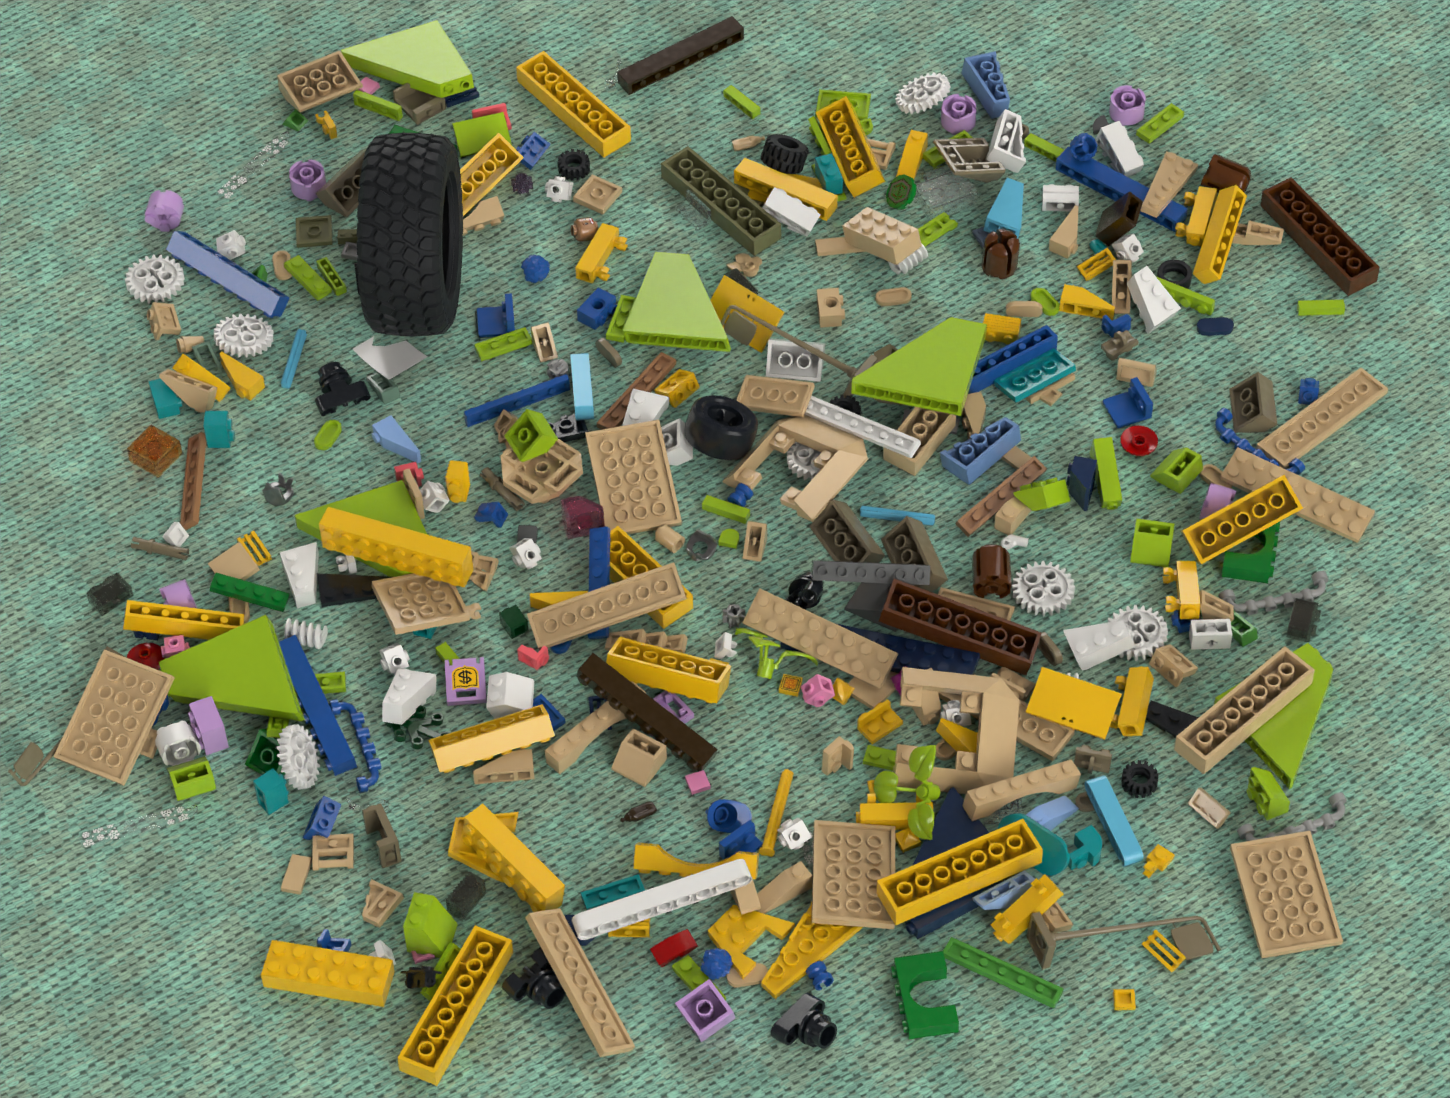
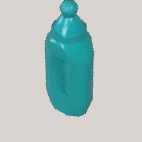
[1089,239,1108,260]

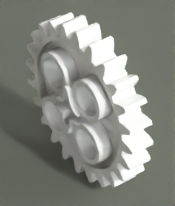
[895,72,951,114]
[125,255,185,304]
[214,314,273,358]
[787,442,821,480]
[1012,561,1075,617]
[1108,605,1168,661]
[277,724,320,790]

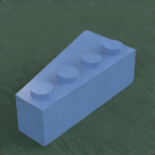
[961,51,1010,119]
[940,417,1021,485]

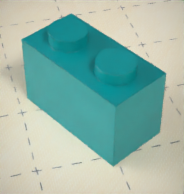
[815,153,843,194]
[148,378,183,419]
[203,411,235,448]
[253,769,289,815]

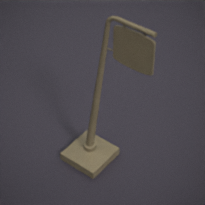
[721,305,878,399]
[8,646,127,786]
[1026,911,1221,970]

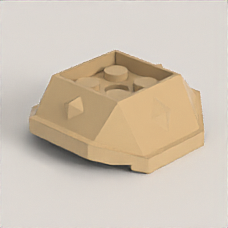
[501,439,583,504]

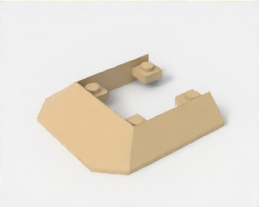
[722,415,868,522]
[893,667,1019,794]

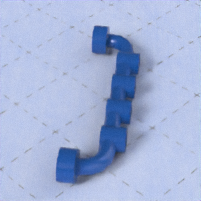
[1215,407,1305,475]
[329,699,381,793]

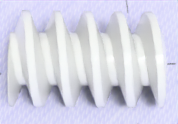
[888,243,928,275]
[284,618,328,649]

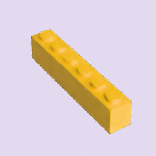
[734,158,838,221]
[1193,185,1247,284]
[123,600,244,640]

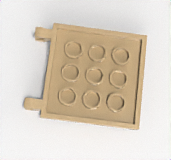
[372,573,481,635]

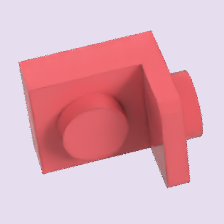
[394,462,424,487]
[517,645,549,670]

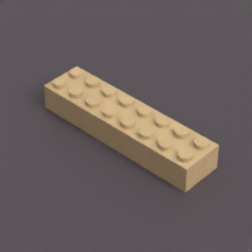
[1174,646,1315,774]

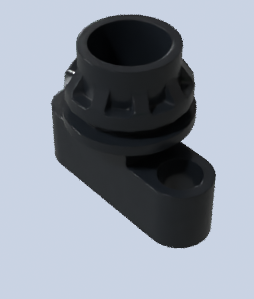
[315,362,371,416]
[784,572,823,610]
[502,947,566,1009]
[771,993,837,1049]

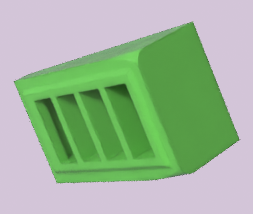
[1231,611,1258,647]

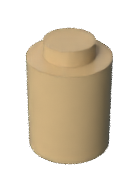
[655,525,685,553]

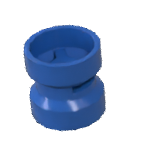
[727,483,754,507]
[806,961,834,990]

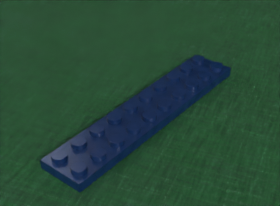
[780,623,980,675]

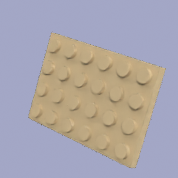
[585,420,682,534]
[53,649,175,786]
[812,820,895,929]
[1230,831,1343,959]

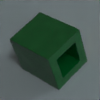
[499,605,529,639]

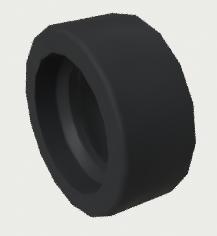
[1157,259,1192,289]

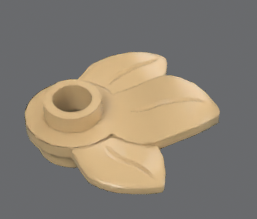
[727,253,762,277]

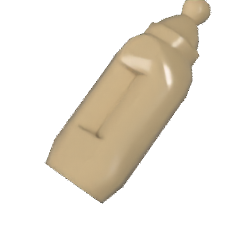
[732,136,765,151]

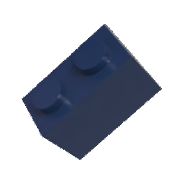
[1066,456,1097,511]

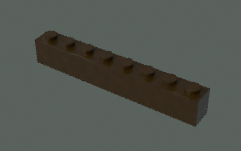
[617,16,744,95]
[576,653,718,771]

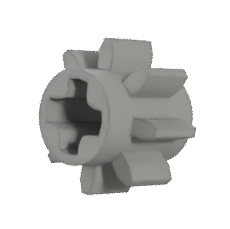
[547,358,569,379]
[723,604,746,628]

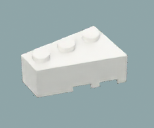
[986,109,1026,173]
[1095,121,1144,177]
[762,187,821,237]
[1127,266,1181,334]
[622,389,669,426]
[280,542,319,609]
[1063,620,1136,671]
[382,669,436,725]

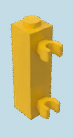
[1175,186,1217,246]
[575,223,628,284]
[1163,561,1200,619]
[1110,666,1154,736]
[856,793,933,830]
[990,874,1064,944]

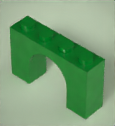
[1221,521,1281,584]
[890,951,959,1039]

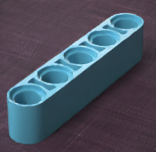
[570,353,594,421]
[1084,775,1144,867]

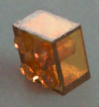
[127,425,183,478]

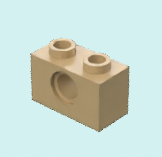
[817,288,845,328]

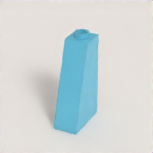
[984,178,1024,238]

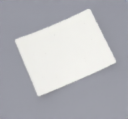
[353,336,428,379]

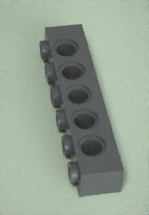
[811,560,930,585]

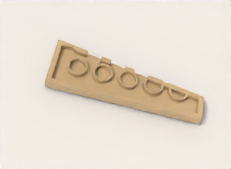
[1141,152,1198,218]

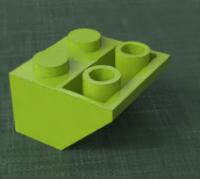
[1150,447,1203,494]
[1013,477,1070,511]
[1130,518,1175,567]
[167,756,216,801]
[1246,767,1290,820]

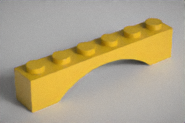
[633,842,759,879]

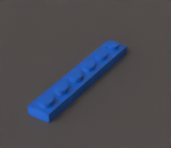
[464,374,570,427]
[588,526,610,639]

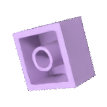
[188,696,229,755]
[675,979,735,1042]

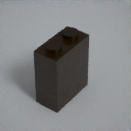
[1095,191,1143,246]

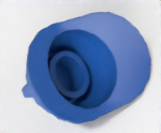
[706,799,752,833]

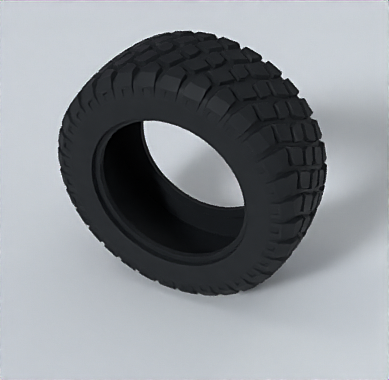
[357,133,463,336]

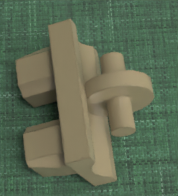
[1101,330,1139,361]
[1074,745,1112,774]

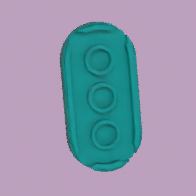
[998,813,1070,876]

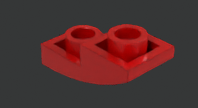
[650,929,699,967]

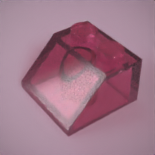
[561,496,605,540]

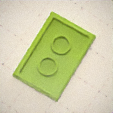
[815,89,871,120]
[452,112,512,157]

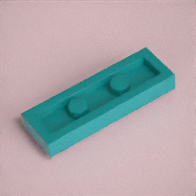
[580,874,645,911]

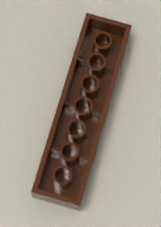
[1260,177,1380,296]
[878,579,1042,675]

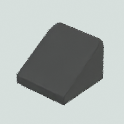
[517,525,538,544]

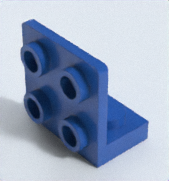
[477,293,515,338]
[1103,377,1153,428]

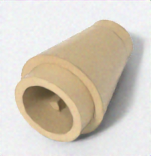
[176,336,205,354]

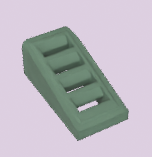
[192,341,223,375]
[366,372,400,404]

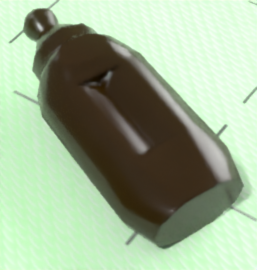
[620,801,657,823]

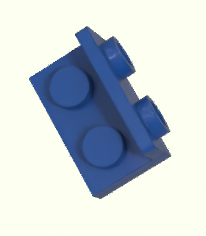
[516,132,551,170]
[302,796,341,840]
[719,820,763,860]

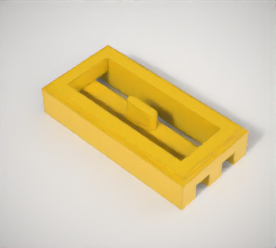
[1077,248,1116,281]
[237,530,272,566]
[1142,929,1186,973]

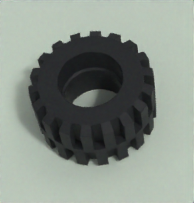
[760,134,809,174]

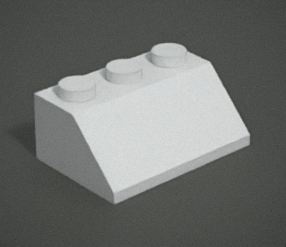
[765,338,825,382]

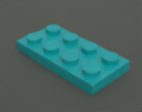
[994,348,1076,403]

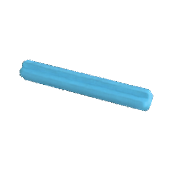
[281,329,307,388]
[860,506,935,525]

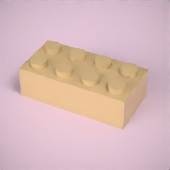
[842,207,922,265]
[883,407,956,476]

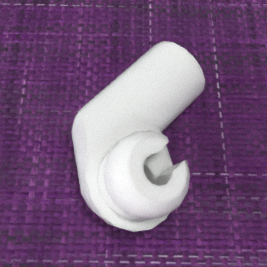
[1001,534,1029,550]

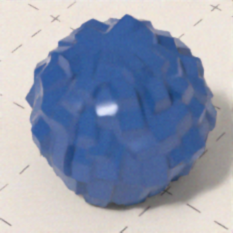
[1070,133,1097,162]
[521,254,550,283]
[701,948,733,980]

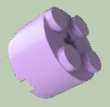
[1109,85,1146,126]
[941,94,976,135]
[289,160,326,201]
[145,190,184,232]
[1199,483,1236,519]
[159,579,197,608]

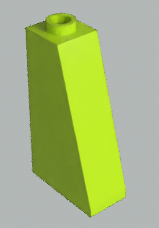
[1089,437,1122,510]

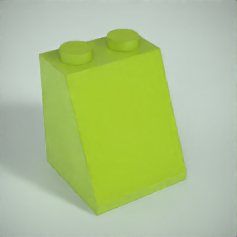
[403,892,458,958]

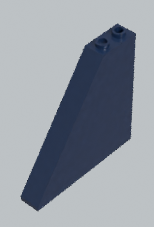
[905,787,1020,940]

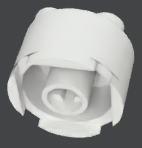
[155,721,201,766]

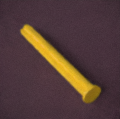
[759,769,794,857]

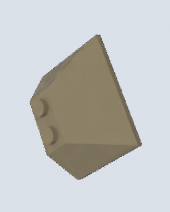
[933,138,1006,183]

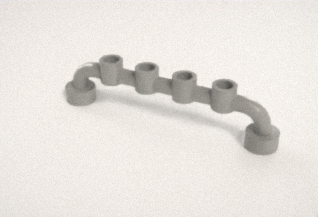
[1219,571,1329,615]
[1237,792,1347,841]

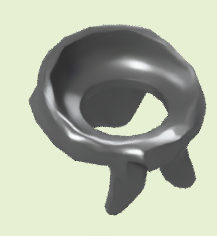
[262,473,294,506]
[685,530,717,561]

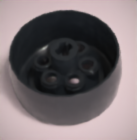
[685,395,758,460]

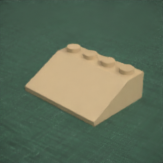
[277,50,363,113]

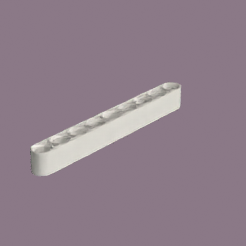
[572,859,752,940]

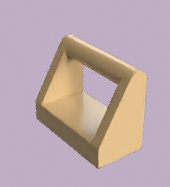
[1116,358,1157,387]

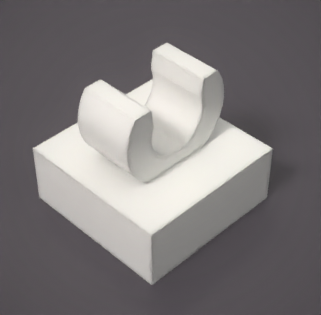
[162,522,189,547]
[336,554,357,574]
[714,632,737,659]
[369,940,396,965]

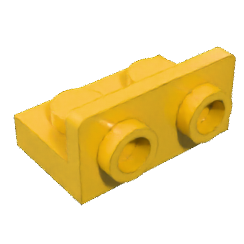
[654,369,700,408]
[857,699,903,745]

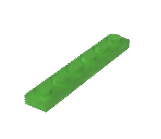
[943,937,1064,1009]

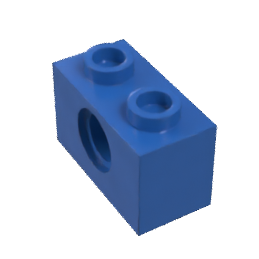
[577,287,617,330]

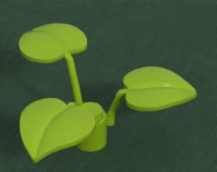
[735,628,818,679]
[874,745,940,840]

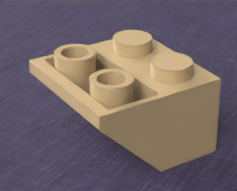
[612,729,667,787]

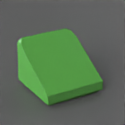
[282,109,309,132]

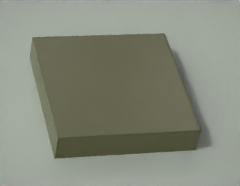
[296,215,333,248]

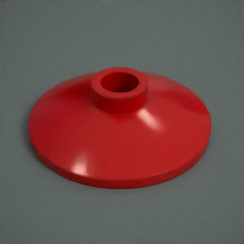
[1120,425,1158,456]
[127,643,165,670]

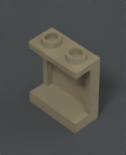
[393,83,446,125]
[362,803,402,868]

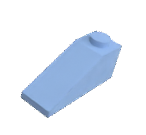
[371,415,421,463]
[1026,795,1079,831]
[973,870,1035,910]

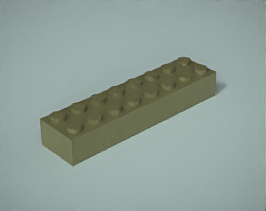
[661,146,781,256]

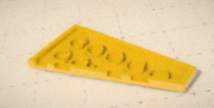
[761,901,863,1000]

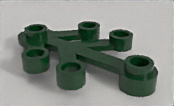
[384,705,449,750]

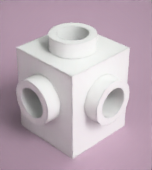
[545,176,573,202]
[216,230,246,260]
[1111,233,1144,263]
[420,481,450,513]
[509,538,542,569]
[379,643,410,675]
[940,700,972,726]
[777,817,812,850]

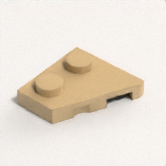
[362,879,404,928]

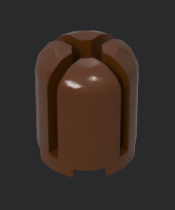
[1201,154,1251,194]
[982,229,1020,279]
[972,544,1012,599]

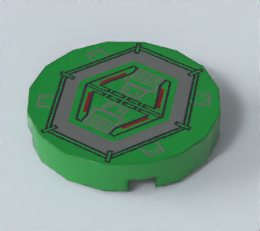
[886,174,917,210]

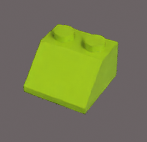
[504,409,558,462]

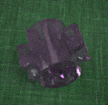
[511,173,533,195]

